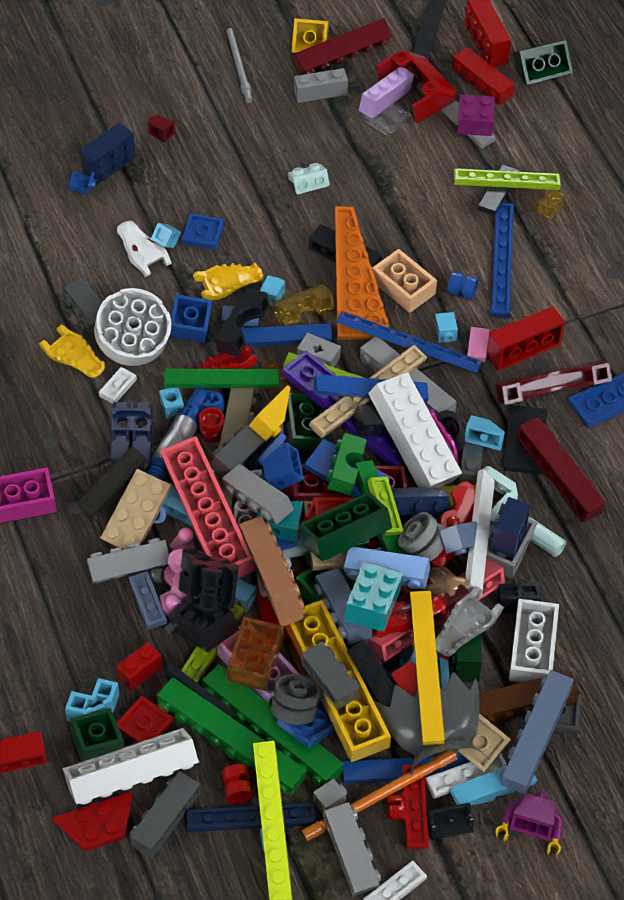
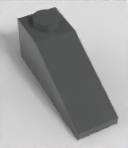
[459,442,483,485]

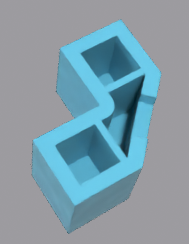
[65,678,120,721]

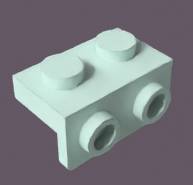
[288,163,330,194]

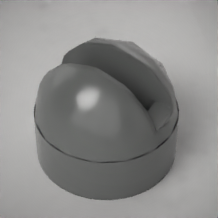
[149,567,165,583]

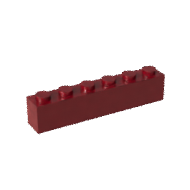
[292,18,392,75]
[516,417,606,523]

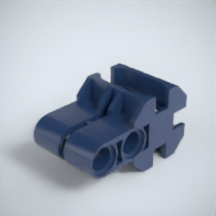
[111,402,153,470]

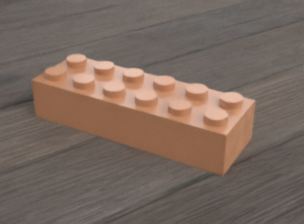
[239,516,305,627]

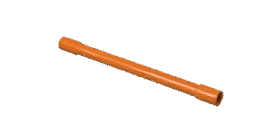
[301,749,457,842]

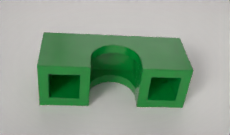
[326,432,367,496]

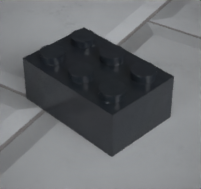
[168,601,240,653]

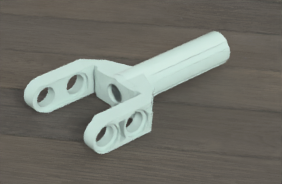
[450,466,566,557]

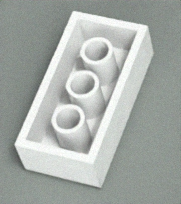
[509,599,559,683]

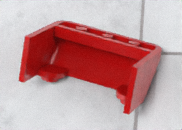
[376,51,456,124]

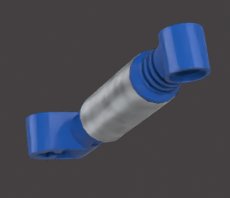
[147,388,226,481]

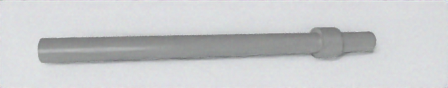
[226,28,253,103]

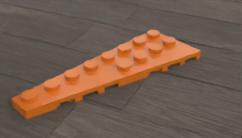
[335,206,390,340]

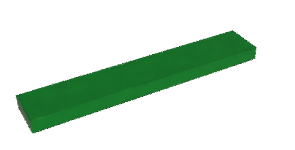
[164,369,279,388]
[353,460,406,554]

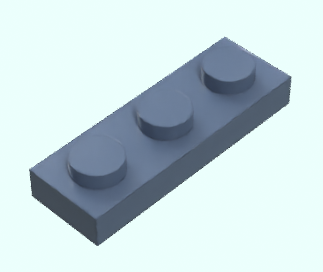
[129,571,167,630]

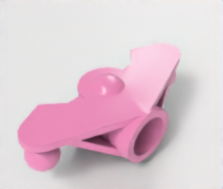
[160,528,196,616]

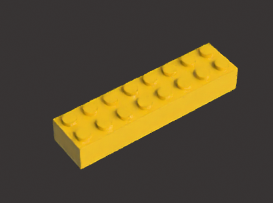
[285,600,391,763]

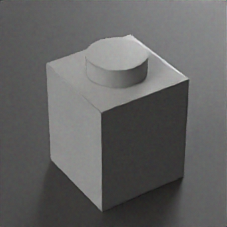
[313,779,347,814]

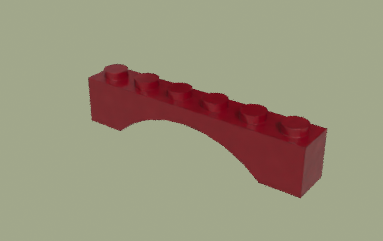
[496,360,612,405]

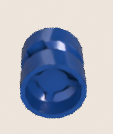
[447,271,479,301]

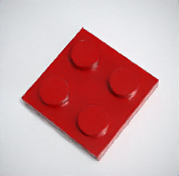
[117,695,174,743]

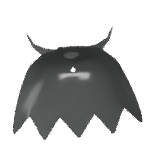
[374,672,490,777]

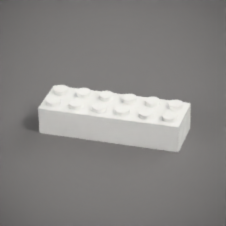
[368,373,462,488]
[62,728,199,804]

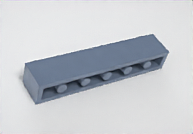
[500,670,574,794]

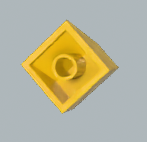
[292,18,329,53]

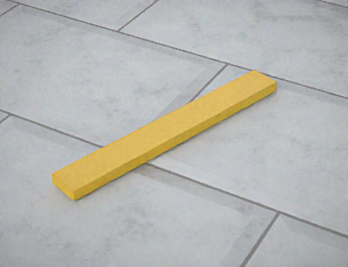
[410,591,445,745]

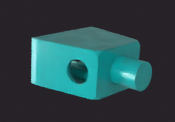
[257,501,303,543]

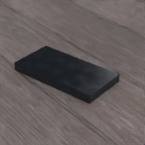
[504,405,547,475]

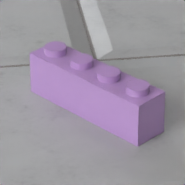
[359,67,414,118]

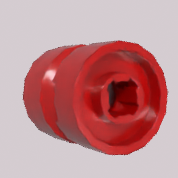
[199,407,224,443]
[221,764,254,804]

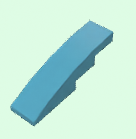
[450,769,537,805]

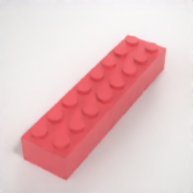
[160,436,256,578]

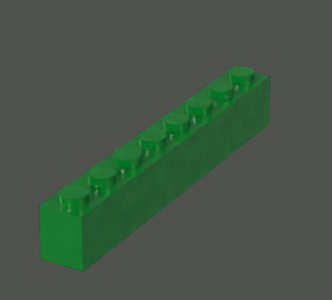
[202,664,344,787]
[157,677,307,797]

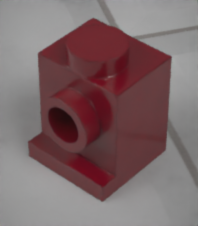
[147,113,175,143]

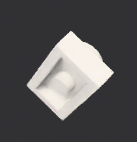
[99,367,137,404]

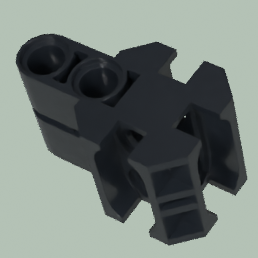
[179,548,239,611]

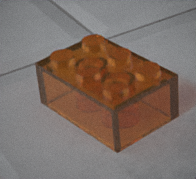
[226,617,284,691]

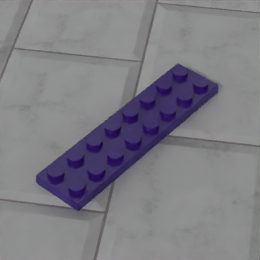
[281,350,405,466]

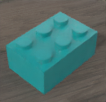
[344,562,403,632]

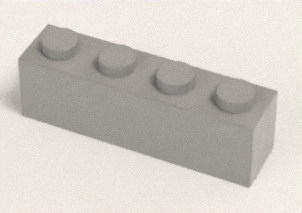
[222,464,294,525]
[87,538,169,584]
[323,802,381,897]

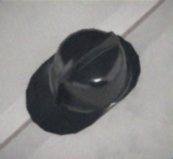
[436,410,465,454]

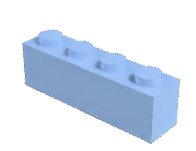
[344,547,430,589]

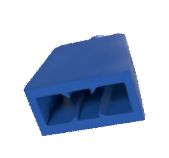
[259,442,304,490]

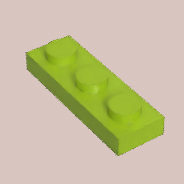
[367,476,404,536]

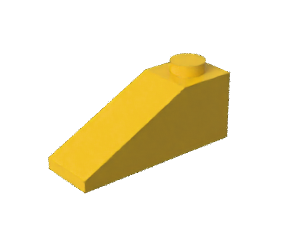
[249,385,290,441]

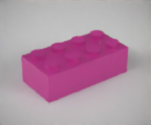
[0,467,57,523]

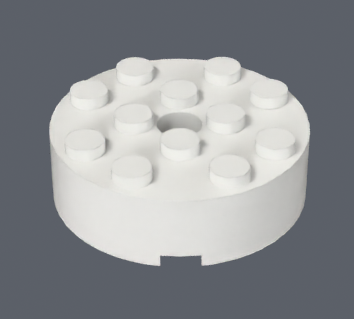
[94,288,171,366]

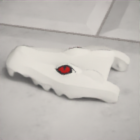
[117,220,172,277]

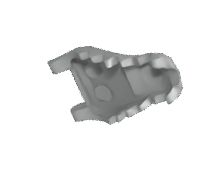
[435,586,504,656]

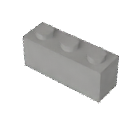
[294,68,348,103]

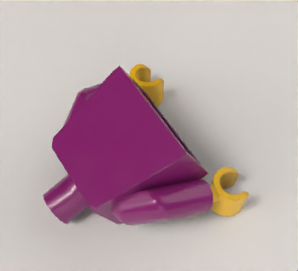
[496,792,563,856]

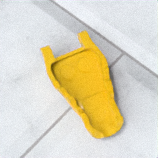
[193,263,263,300]
[39,324,105,378]

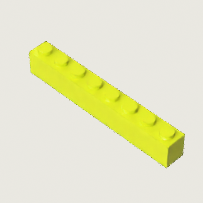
[253,741,293,900]

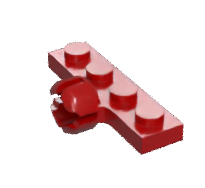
[387,765,429,850]

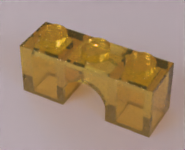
[273,284,335,327]

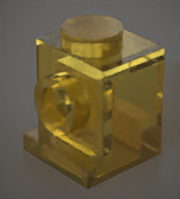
[538,190,565,220]

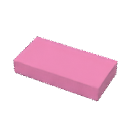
[467,327,490,362]

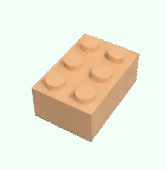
[372,249,437,313]

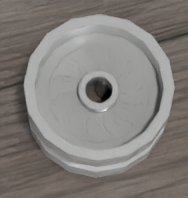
[397,512,445,562]

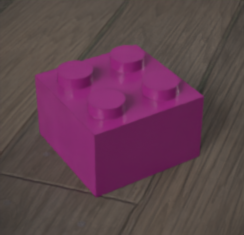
[457,94,494,136]

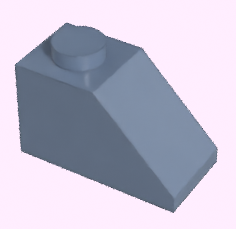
[440,521,477,556]

